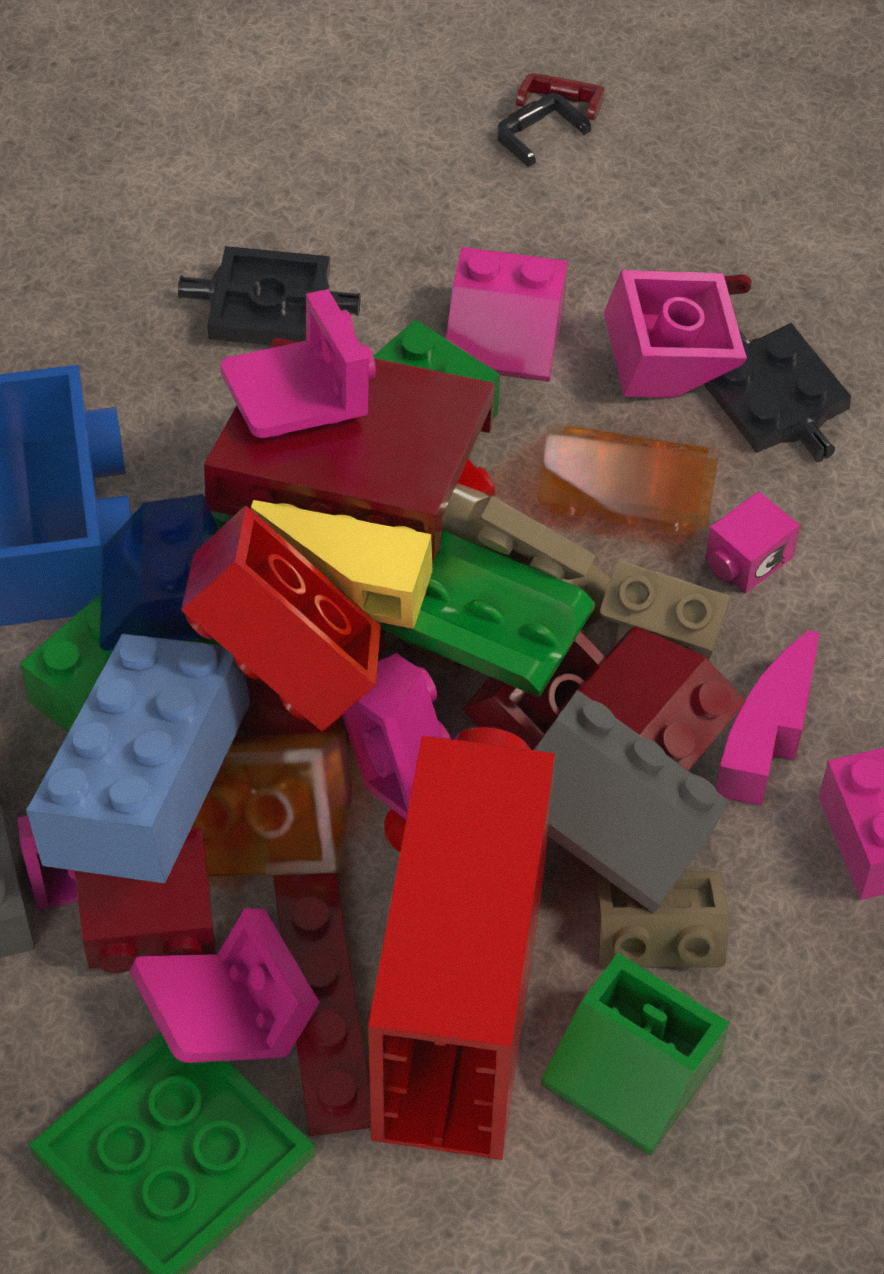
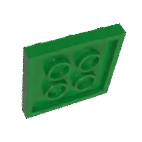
[29,1032,316,1274]

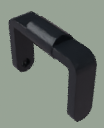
[497,93,591,167]

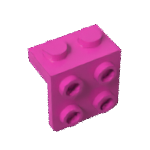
[220,289,376,438]
[130,909,320,1063]

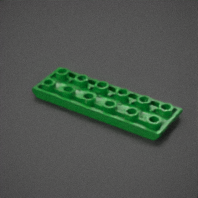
[378,530,595,698]

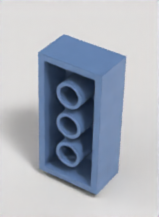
[26,634,251,883]

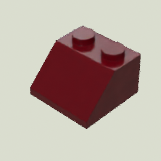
[560,626,746,771]
[462,631,605,750]
[75,828,216,973]

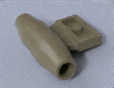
[442,483,611,622]

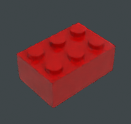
[181,505,381,732]

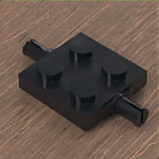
[178,246,361,345]
[703,323,851,462]

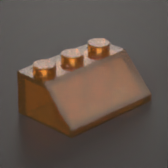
[537,423,720,534]
[191,731,353,877]

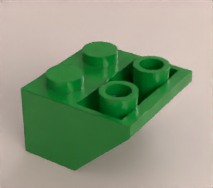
[541,953,730,1156]

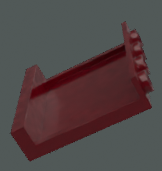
[204,337,495,560]

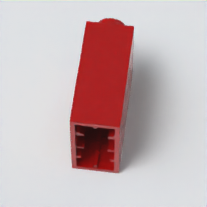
[368,727,555,1160]

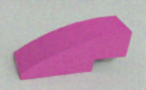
[715,630,820,806]

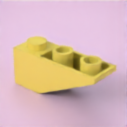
[251,500,432,629]

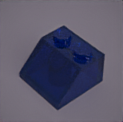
[99,494,219,651]

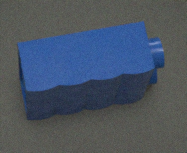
[0,365,137,626]

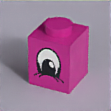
[705,491,800,594]

